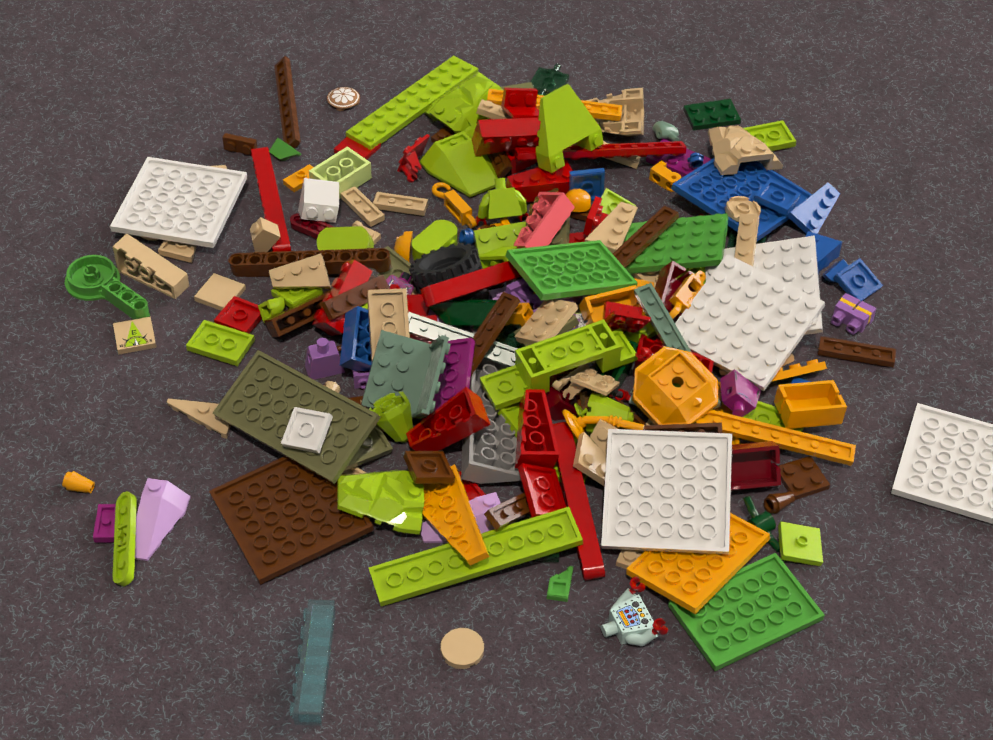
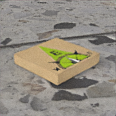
[113,317,156,355]

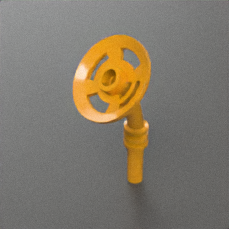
[563,409,644,439]

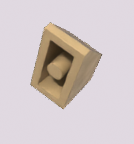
[250,217,281,252]

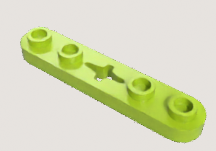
[113,491,137,586]

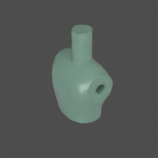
[652,121,680,142]

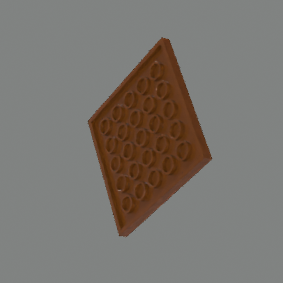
[209,456,374,585]

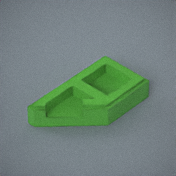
[269,138,301,161]
[547,566,573,602]

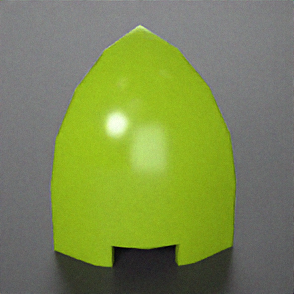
[258,297,285,323]

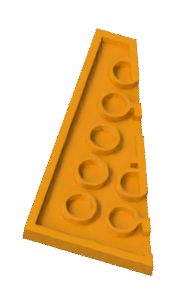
[422,464,490,566]

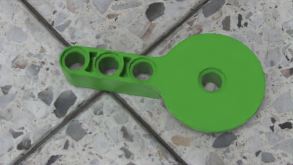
[65,255,150,319]

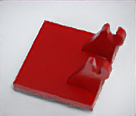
[397,134,430,183]

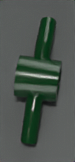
[743,495,780,553]

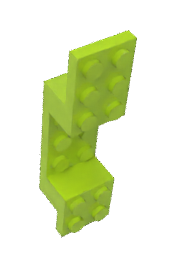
[480,319,637,410]

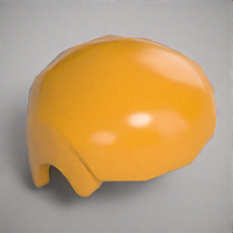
[566,189,591,212]

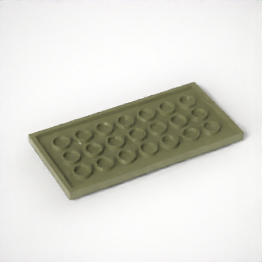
[213,350,380,484]

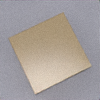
[194,273,246,311]

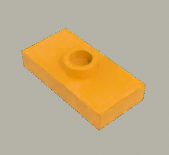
[283,164,314,192]

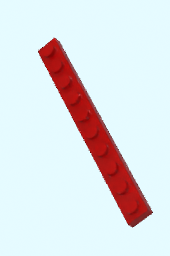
[515,141,687,162]

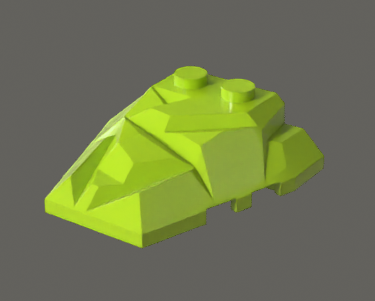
[424,72,503,136]
[337,470,424,535]

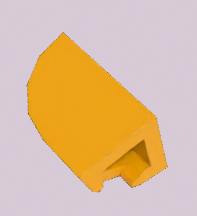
[394,231,413,262]

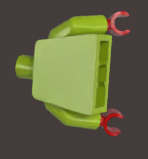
[475,178,529,226]

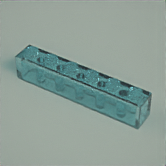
[290,599,336,726]

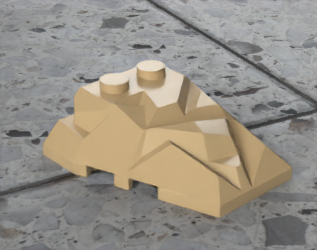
[586,88,644,136]
[708,125,783,175]

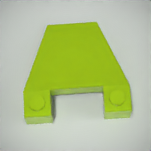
[536,84,604,173]

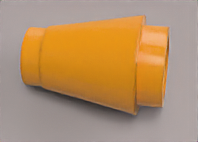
[62,471,95,494]

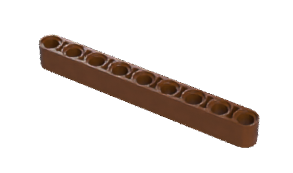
[228,248,392,277]

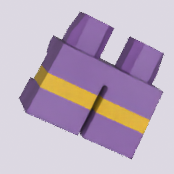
[831,293,876,335]

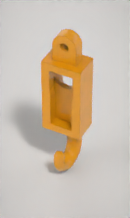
[431,182,477,228]
[669,271,706,319]

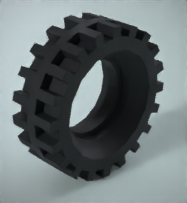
[409,243,483,294]

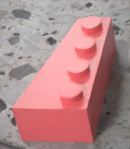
[513,192,575,249]

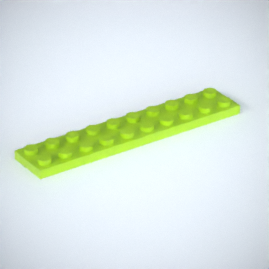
[346,56,478,150]
[369,507,583,606]

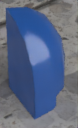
[822,259,849,283]

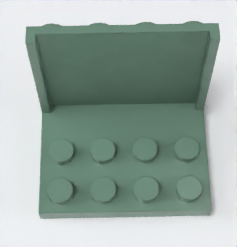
[361,330,450,421]

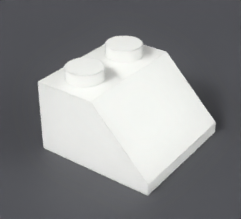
[298,178,339,223]

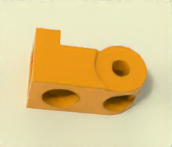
[649,160,681,192]
[505,303,534,327]

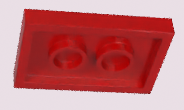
[518,463,566,518]

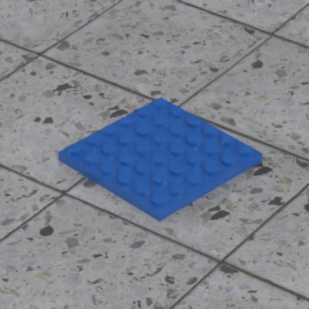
[671,158,812,242]

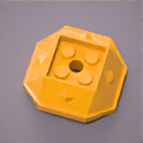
[632,346,718,425]

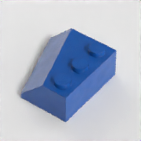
[339,306,372,371]

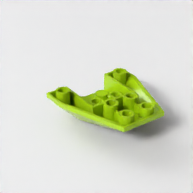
[420,131,498,197]

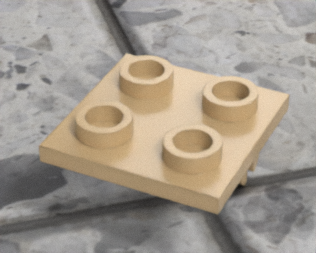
[563,368,620,400]

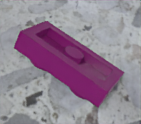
[93,504,116,543]

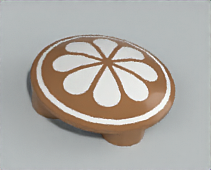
[327,87,360,111]

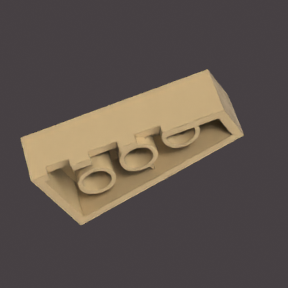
[113,234,189,299]

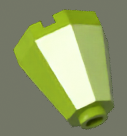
[369,391,413,443]
[586,393,634,435]

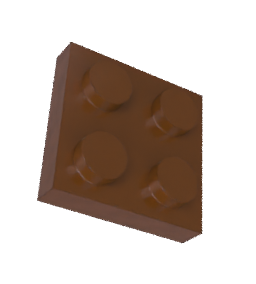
[403,451,455,484]
[779,456,830,500]

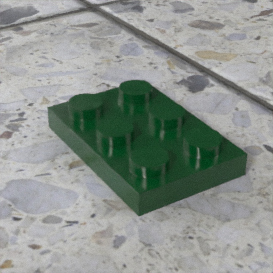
[683,99,741,131]

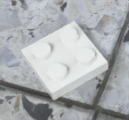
[281,407,333,454]

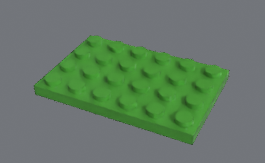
[624,213,728,274]
[505,240,638,301]
[668,553,825,671]

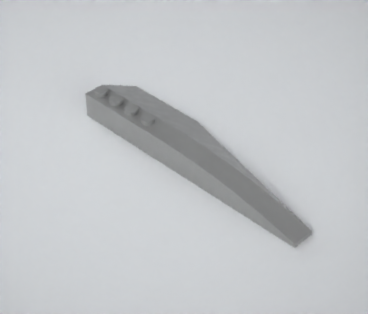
[461,325,521,484]

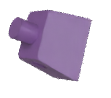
[305,338,345,380]

